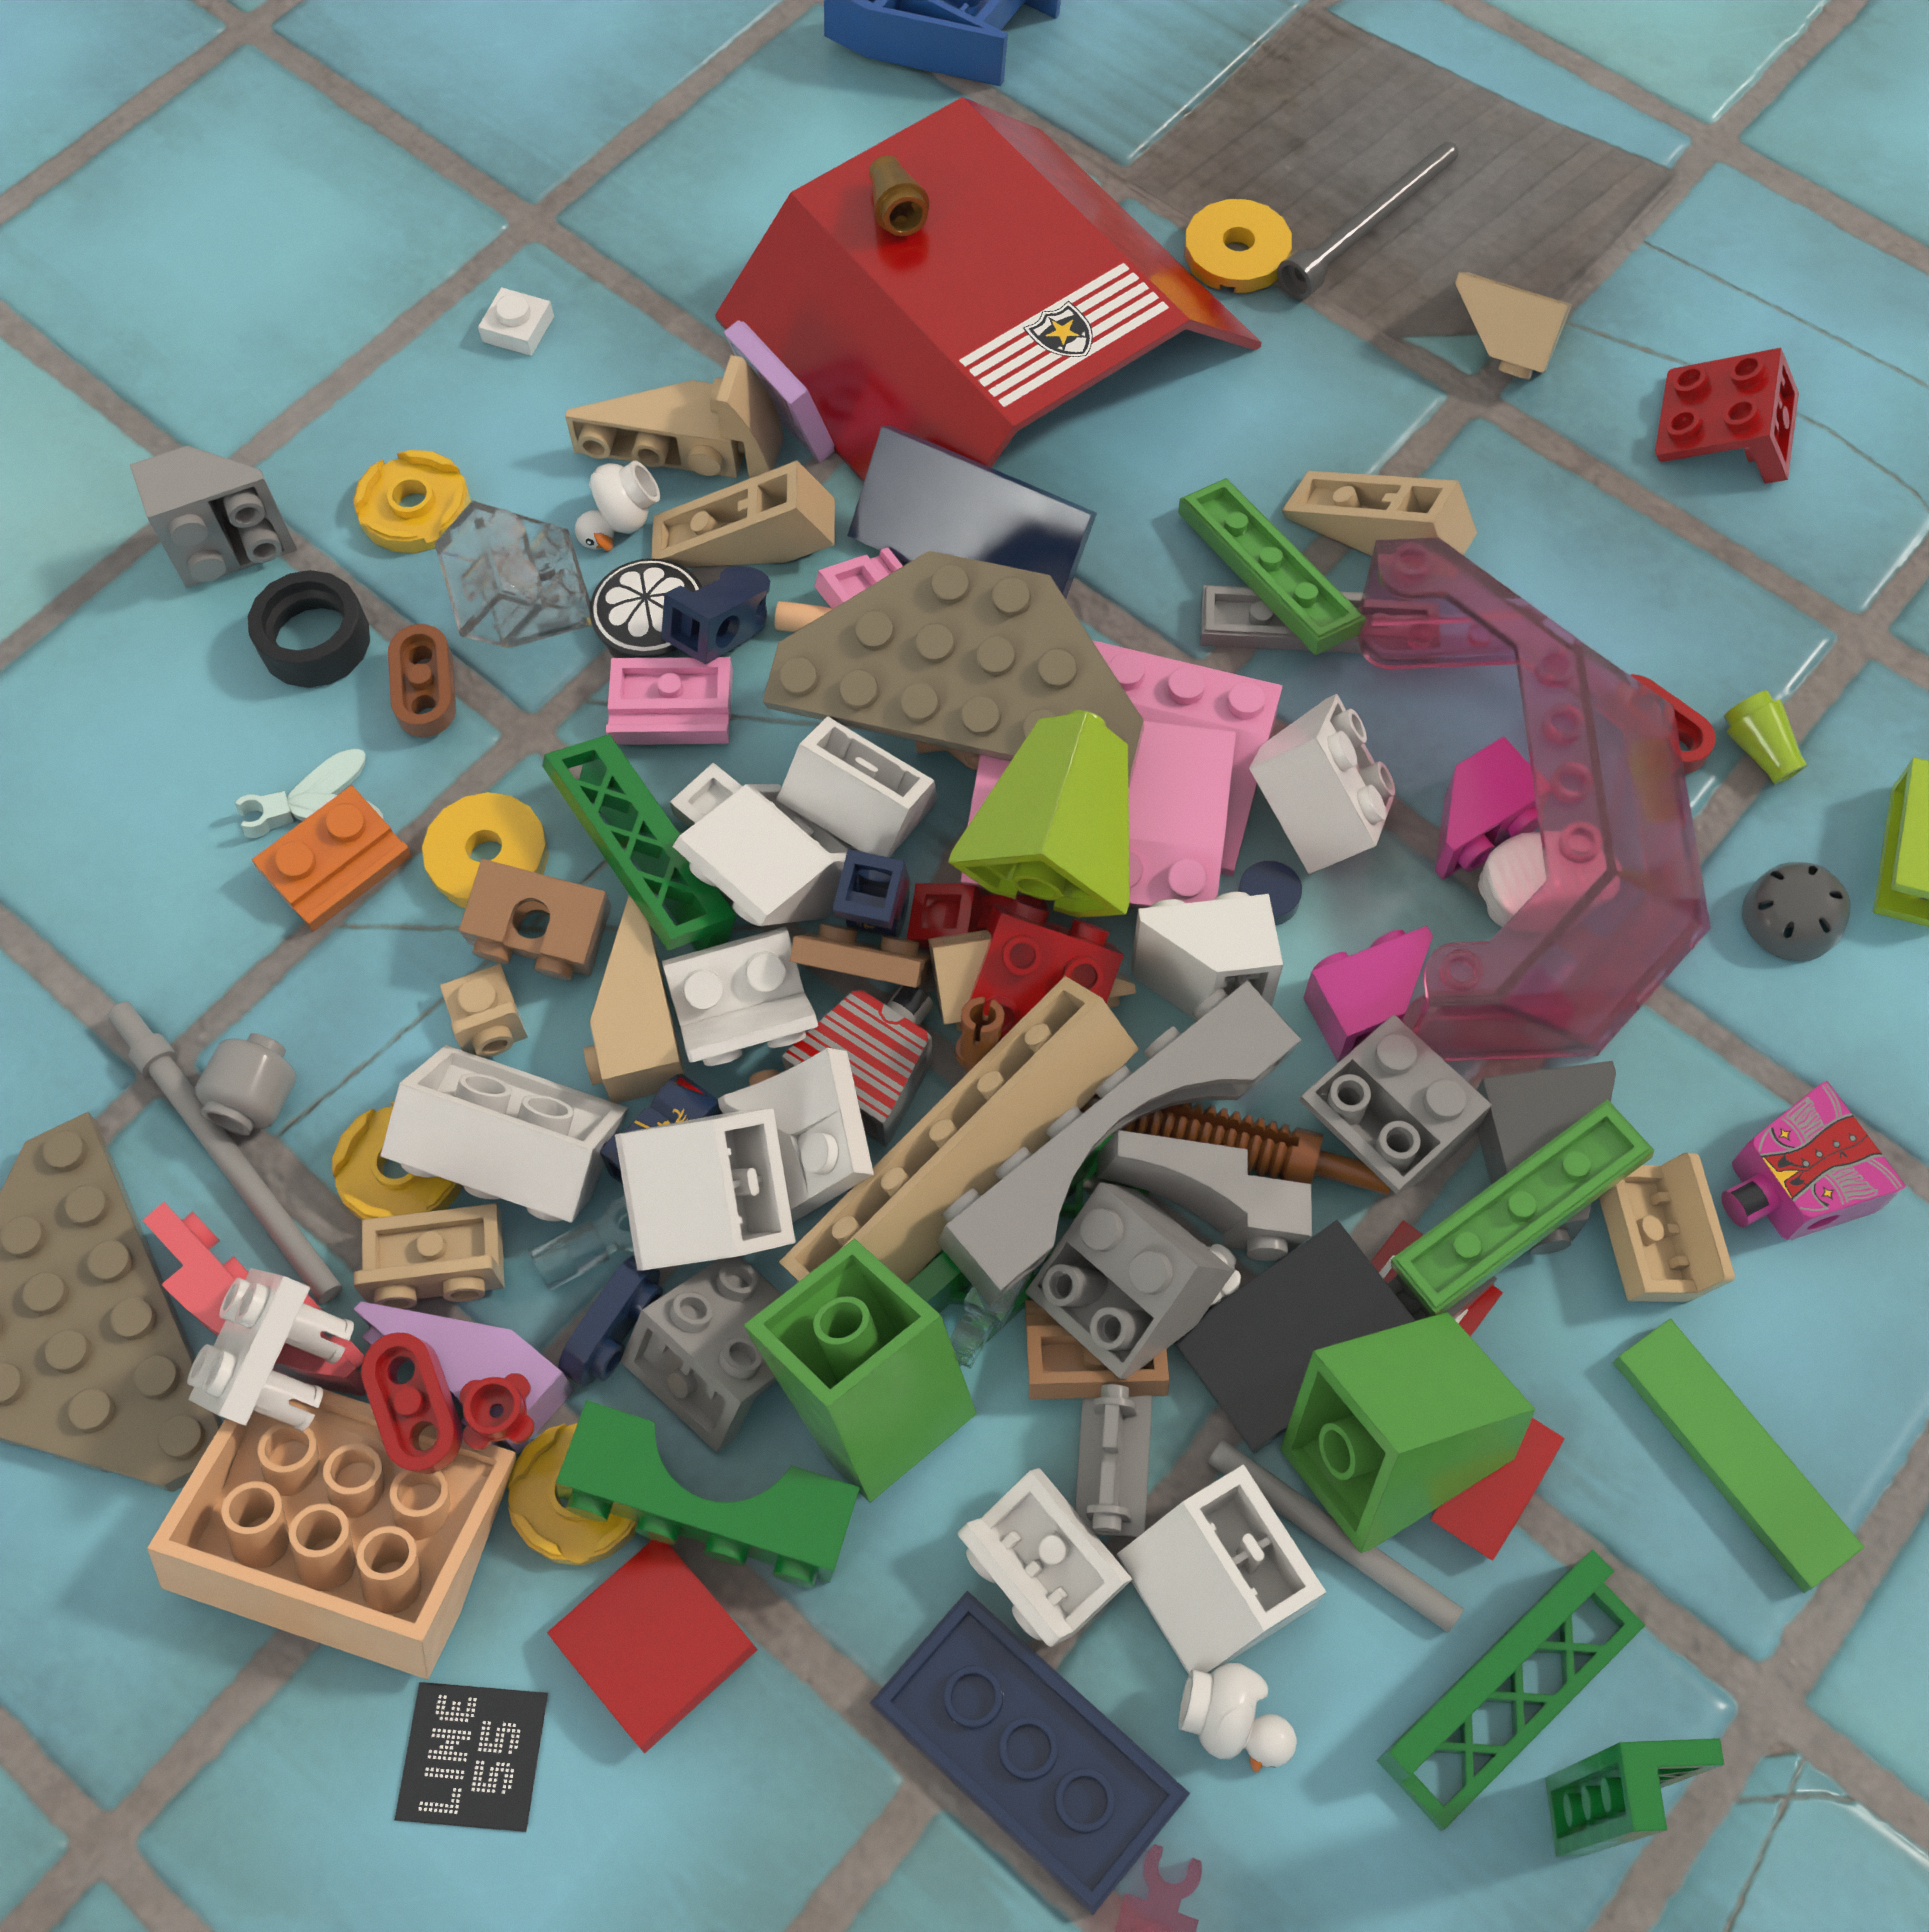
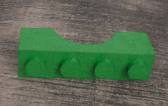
[556,1400,860,1588]

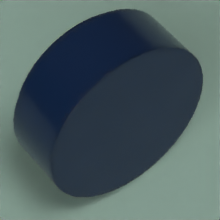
[1238,861,1302,926]

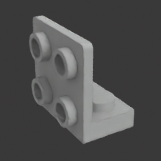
[620,1256,782,1453]

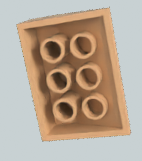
[147,1383,516,1680]

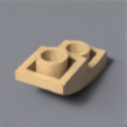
[710,355,784,478]

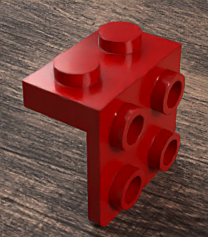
[960,899,1124,1040]

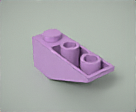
[354,1301,574,1454]

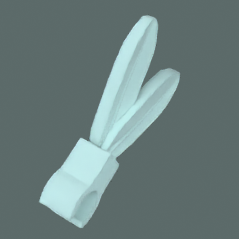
[235,749,384,838]

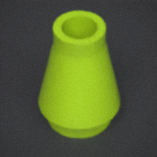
[1724,690,1808,785]

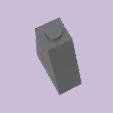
[1477,1061,1616,1255]

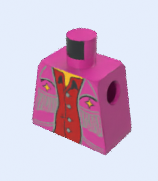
[1721,1081,1906,1240]

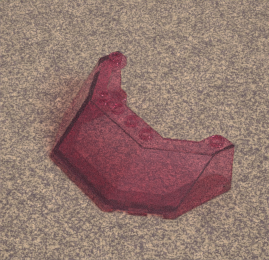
[1358,538,1711,1061]

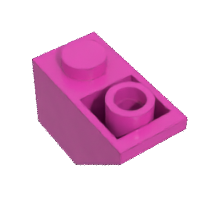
[1435,736,1552,880]
[1303,926,1433,1062]

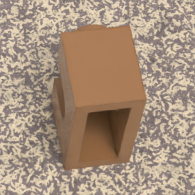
[459,858,612,980]

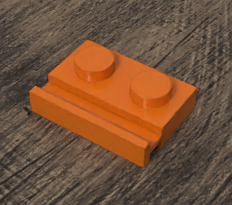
[251,785,412,932]

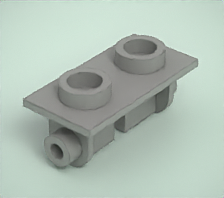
[1075,1384,1153,1538]

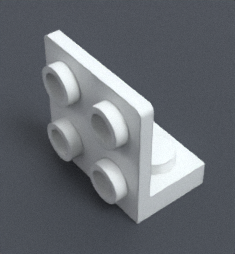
[662,927,818,1066]

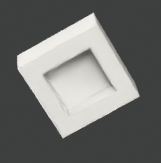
[478,287,554,356]
[670,763,742,828]

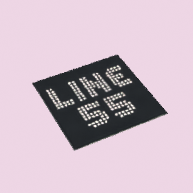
[395,1682,548,1832]

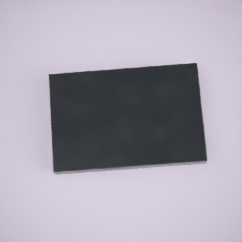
[1174,1219,1416,1454]

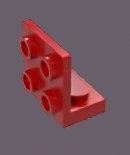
[1655,348,1799,484]

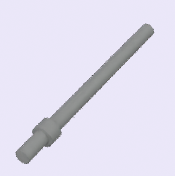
[108,1002,343,1304]

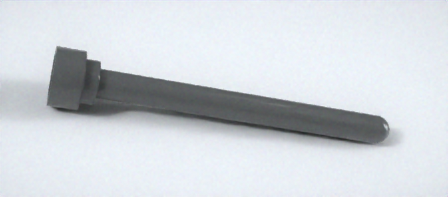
[1277,142,1459,300]

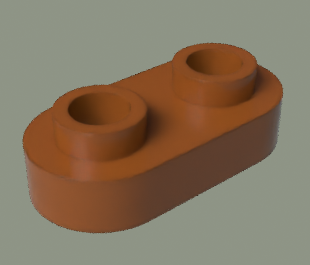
[388,624,456,737]

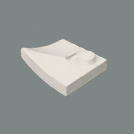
[718,1048,874,1223]

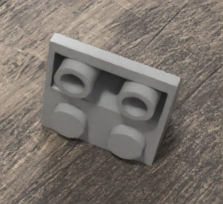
[130,445,297,588]
[1299,1014,1492,1194]
[1025,1182,1234,1379]

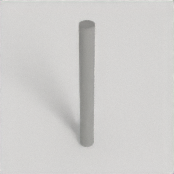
[1207,1440,1464,1633]

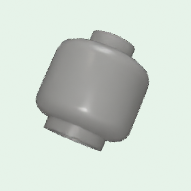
[195,1033,297,1135]

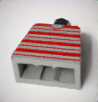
[782,985,934,1147]

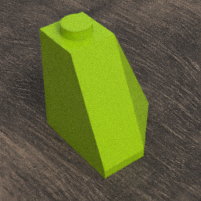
[948,710,1130,918]

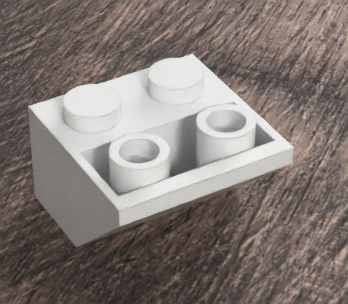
[1249,694,1395,874]
[777,716,938,858]
[672,784,854,926]
[1131,892,1283,1021]
[615,1108,796,1270]
[1116,1464,1326,1675]

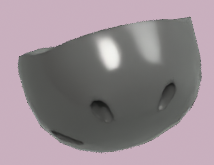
[1742,862,1850,961]

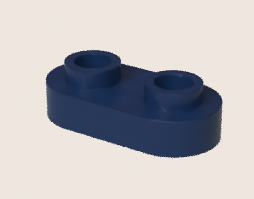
[558,1256,663,1387]

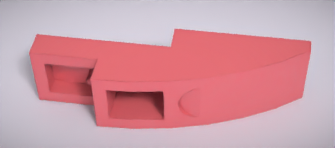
[142,1202,366,1396]

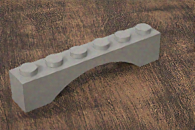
[937,980,1301,1306]

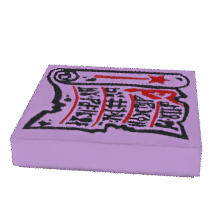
[723,320,835,463]

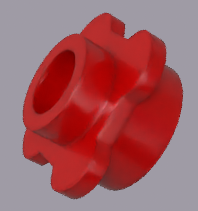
[459,1373,535,1451]

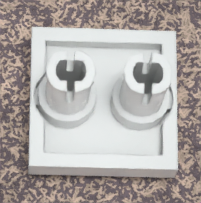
[187,1268,354,1431]

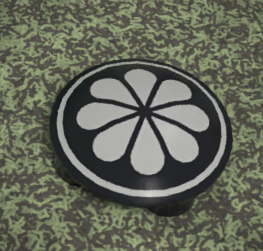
[589,559,702,658]

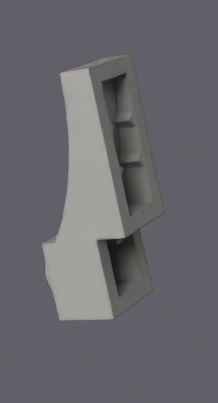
[1096,1130,1312,1261]

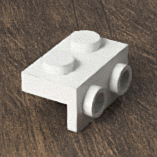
[958,1468,1133,1647]

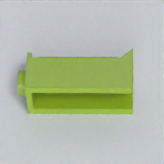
[1873,757,1929,927]

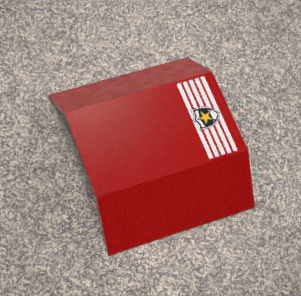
[715,97,1262,483]

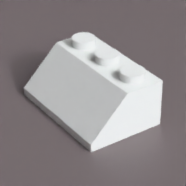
[381,1045,628,1223]

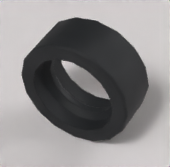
[247,570,370,688]

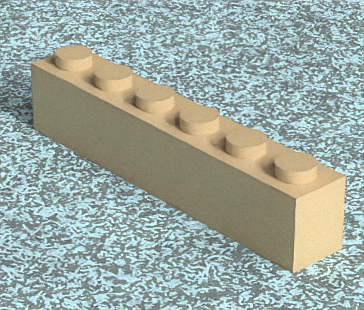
[779,976,1139,1285]

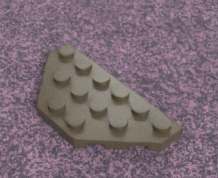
[763,550,1144,787]
[0,1112,223,1492]

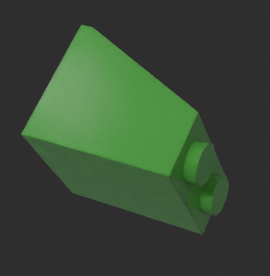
[744,1238,977,1503]
[1280,1312,1536,1553]

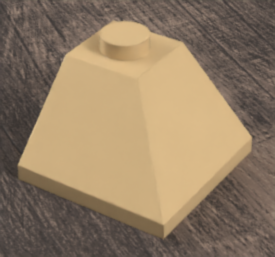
[1455,272,1572,380]

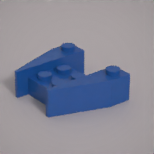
[824,0,1061,86]

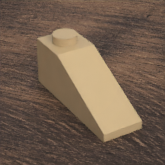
[651,460,835,567]
[1282,471,1477,574]
[583,895,685,1104]

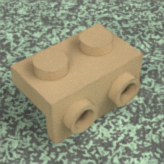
[1599,1153,1735,1302]
[354,1203,505,1309]

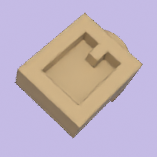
[440,963,528,1057]

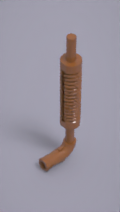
[955,997,1390,1195]

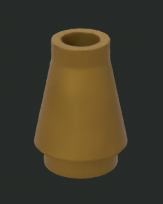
[869,155,930,236]

